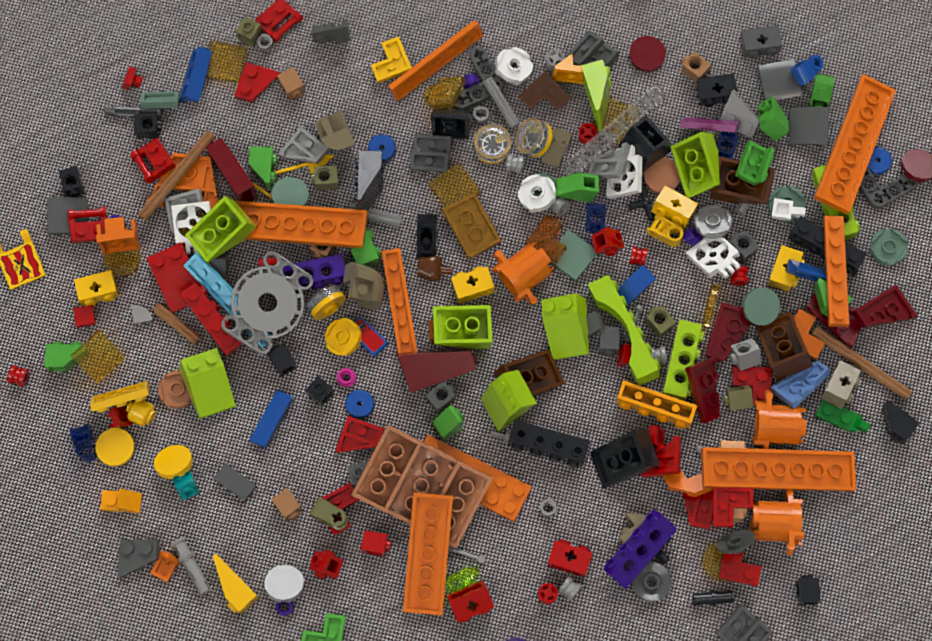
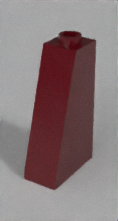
[206,138,258,202]
[397,349,478,393]

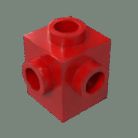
[591,227,624,256]
[308,549,344,580]

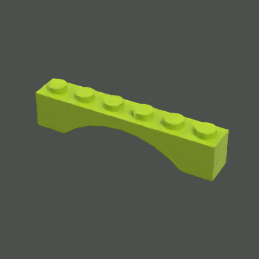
[588,275,661,386]

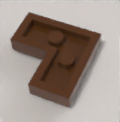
[518,71,570,111]

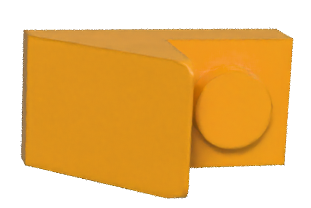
[551,54,584,84]
[100,489,142,513]

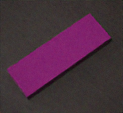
[680,117,740,132]

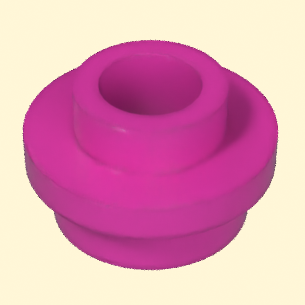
[337,368,356,388]

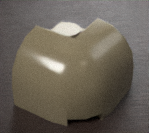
[314,111,356,151]
[343,262,384,310]

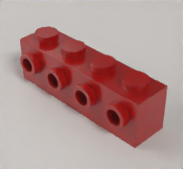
[180,282,242,358]

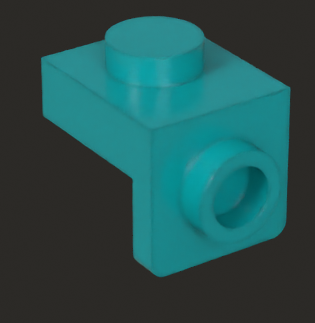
[172,470,200,500]

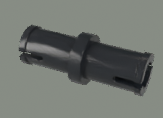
[692,590,734,606]

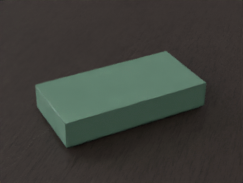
[140,91,180,109]

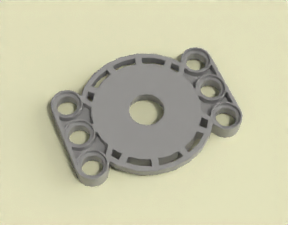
[221,251,313,355]

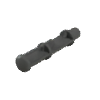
[104,105,162,119]

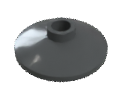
[716,530,755,554]
[632,562,672,602]

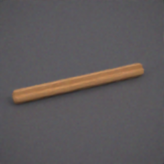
[138,130,215,221]
[812,326,912,400]

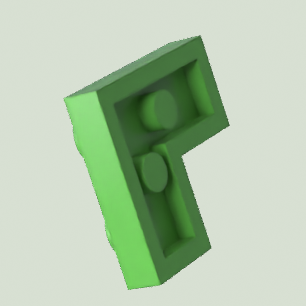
[301,613,346,641]

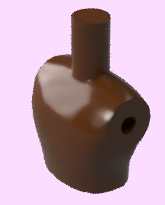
[417,256,454,282]

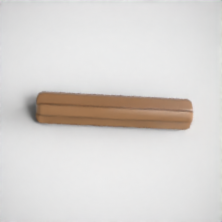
[153,303,200,344]

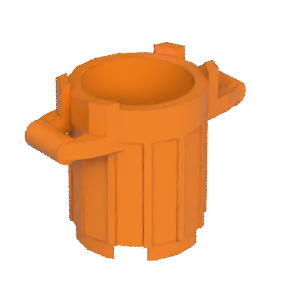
[492,242,554,305]
[752,390,807,449]
[750,489,804,556]

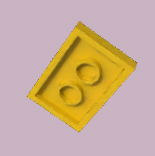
[90,380,150,413]

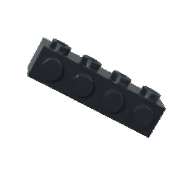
[788,216,867,276]
[507,419,590,468]

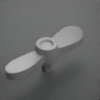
[490,429,511,442]

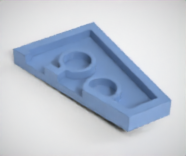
[771,361,830,409]

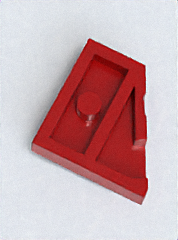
[234,62,280,103]
[335,416,385,452]
[641,436,681,478]
[682,490,713,531]

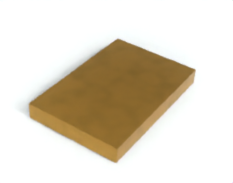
[441,192,502,260]

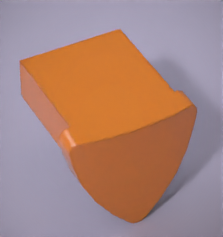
[150,551,181,583]

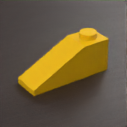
[213,553,258,615]

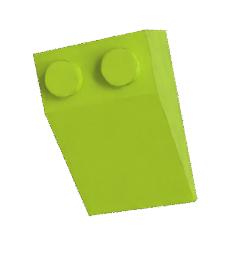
[581,60,612,131]
[671,132,720,199]
[185,196,256,263]
[542,293,589,360]
[433,305,492,349]
[178,348,236,419]
[481,370,537,432]

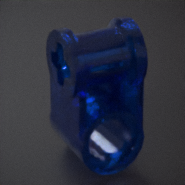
[70,423,96,463]

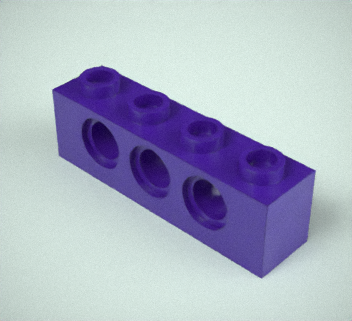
[283,254,345,293]
[602,509,677,589]

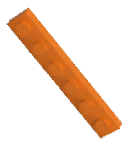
[388,20,484,101]
[823,216,849,327]
[382,248,418,353]

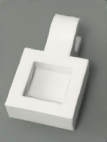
[771,198,806,221]

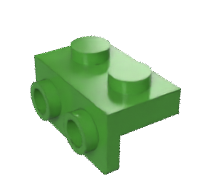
[735,141,775,185]

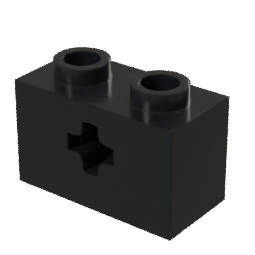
[695,73,738,107]

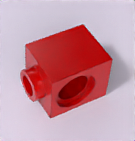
[361,530,391,557]

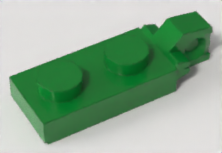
[814,400,871,433]

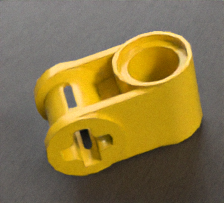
[646,214,683,247]

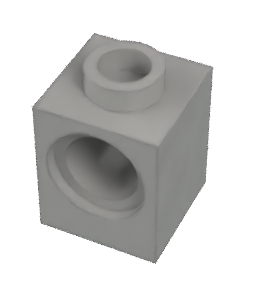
[730,338,762,371]

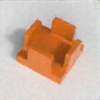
[96,217,141,254]

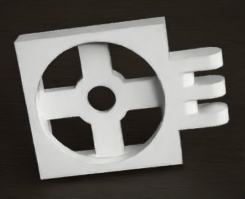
[606,145,643,199]
[171,201,211,256]
[686,237,741,279]

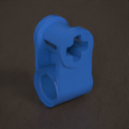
[790,54,823,86]

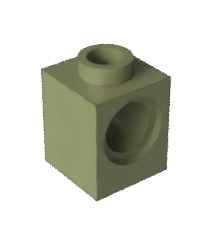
[235,16,263,48]
[311,165,339,191]
[645,305,676,338]
[723,385,754,411]

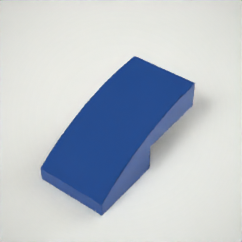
[617,265,656,307]

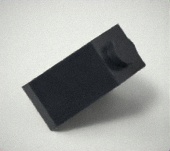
[417,214,437,258]
[882,400,920,445]

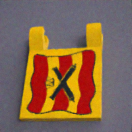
[0,229,46,290]

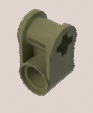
[309,497,348,530]

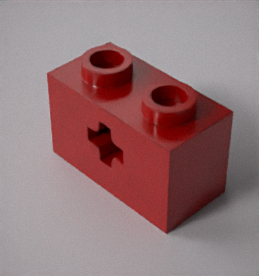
[547,539,593,578]
[446,580,494,623]

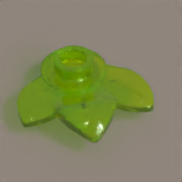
[446,567,479,593]

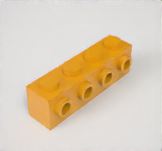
[616,380,697,429]

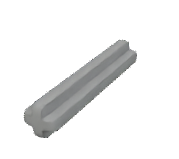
[483,77,519,128]
[348,204,402,227]

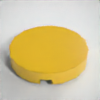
[325,318,362,356]
[96,428,135,467]
[154,445,193,479]

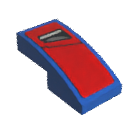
[355,316,388,357]

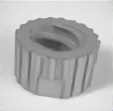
[257,34,274,52]
[473,106,489,124]
[552,198,570,216]
[540,499,557,518]

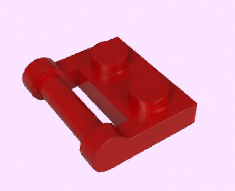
[254,0,303,43]
[130,137,176,184]
[67,207,107,244]

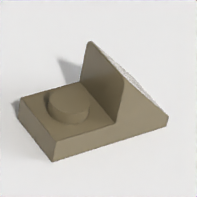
[541,127,572,169]
[618,513,647,545]

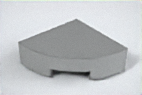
[131,305,153,325]

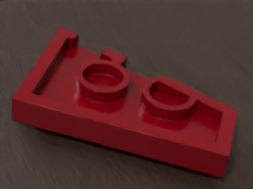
[852,285,918,328]
[806,291,862,349]
[705,302,752,362]
[685,356,720,424]

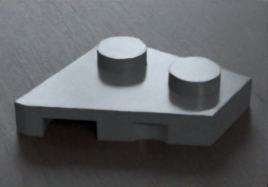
[312,20,350,43]
[117,539,160,578]

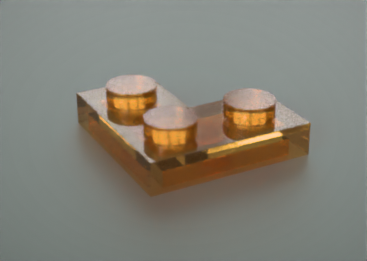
[525,215,567,263]

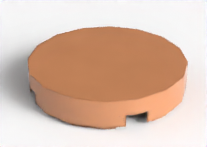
[644,158,681,194]
[158,371,192,409]

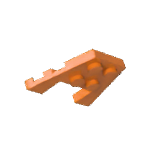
[147,153,218,213]

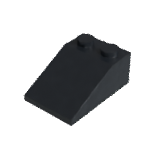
[431,107,471,139]
[590,429,660,489]

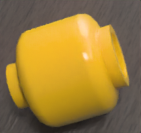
[126,400,156,427]

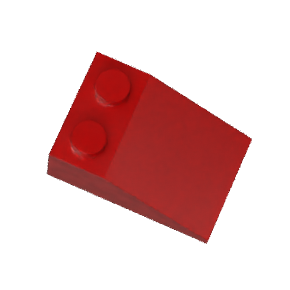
[146,243,201,314]

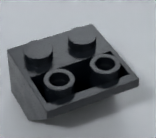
[618,115,671,172]

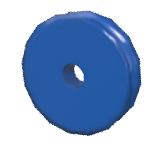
[368,134,396,162]
[867,147,892,175]
[345,390,374,419]

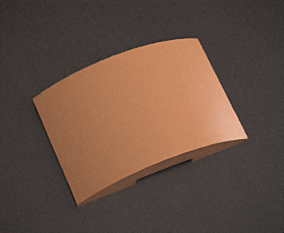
[351,425,493,549]

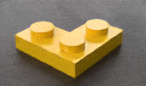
[371,36,412,84]

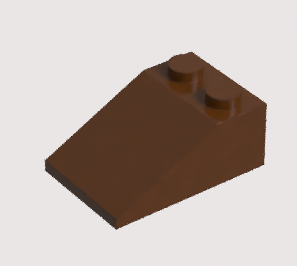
[709,156,775,205]
[755,311,813,380]
[493,349,565,398]

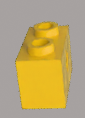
[651,186,698,229]
[768,245,805,292]
[451,266,495,304]
[74,270,119,306]

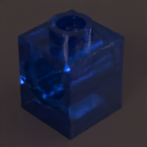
[717,131,740,159]
[585,203,606,234]

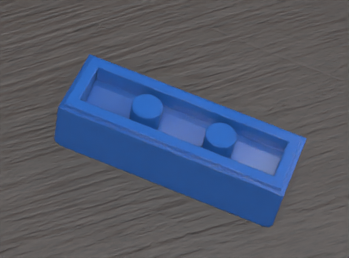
[179,46,212,102]
[787,259,826,282]
[249,390,294,449]

